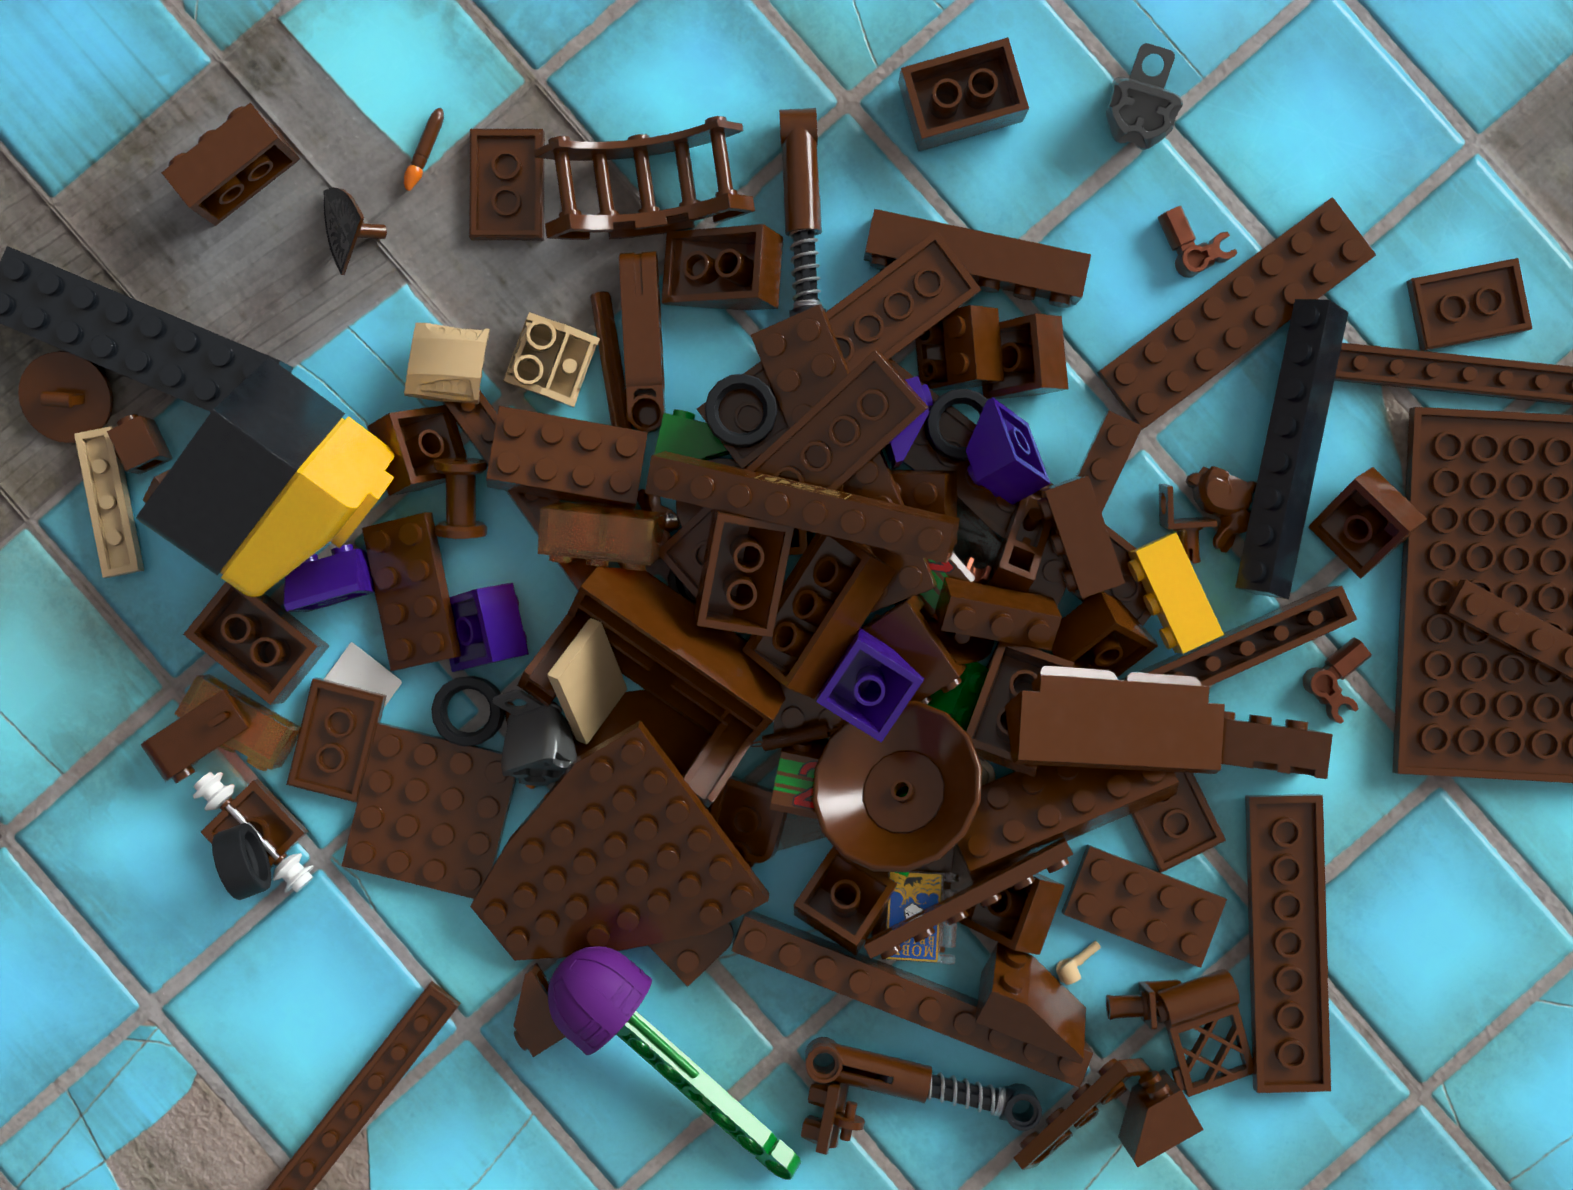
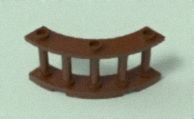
[534,116,755,240]

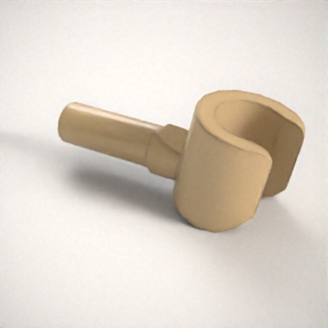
[1056,941,1101,985]

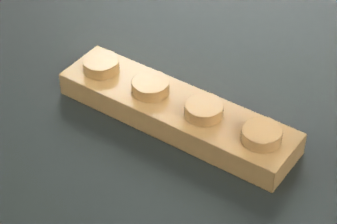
[74,427,144,578]

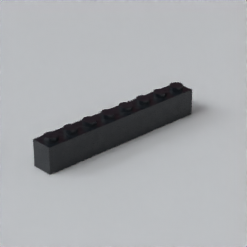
[1235,299,1348,599]

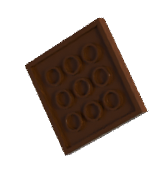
[342,723,517,899]

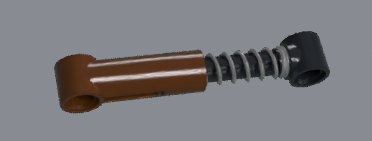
[779,108,826,317]
[805,1037,1042,1131]

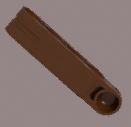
[619,251,665,433]

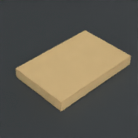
[547,618,627,744]

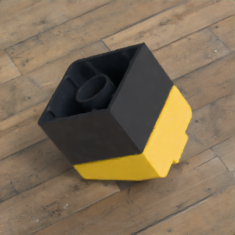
[136,357,394,597]

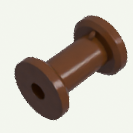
[434,458,487,539]

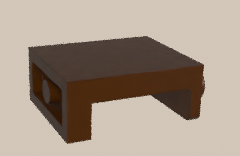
[861,594,967,704]

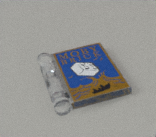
[885,871,959,965]

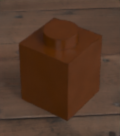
[107,414,173,475]

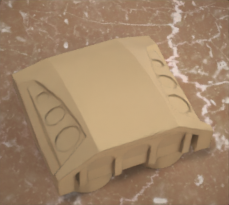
[503,312,600,407]
[404,323,490,404]

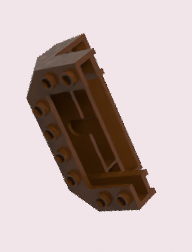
[517,567,786,809]

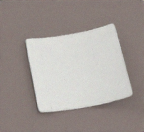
[324,642,402,707]

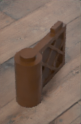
[1155,969,1254,1097]

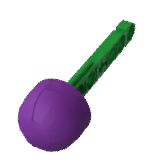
[548,946,801,1180]

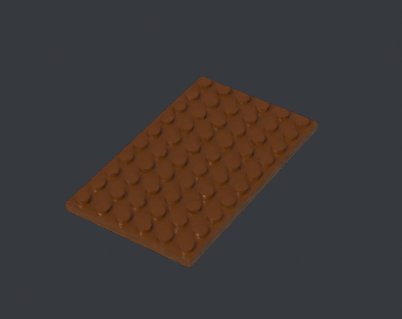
[1392,407,1573,783]

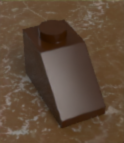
[513,963,566,1057]

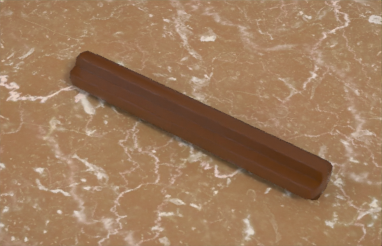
[590,291,633,429]

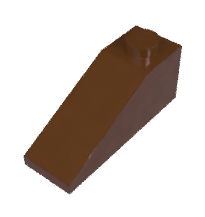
[987,486,1052,593]

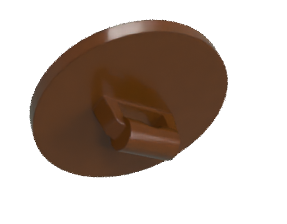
[18,351,113,443]

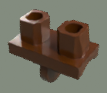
[801,1082,865,1155]

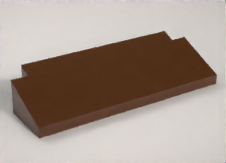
[1005,666,1225,774]

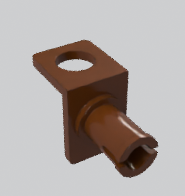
[1159,484,1217,564]
[1106,979,1181,1030]

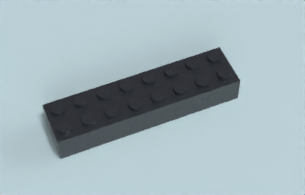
[0,246,294,412]

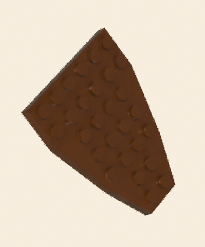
[470,720,769,961]

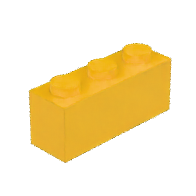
[1128,533,1224,654]

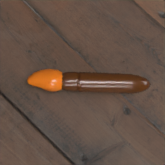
[404,108,444,191]

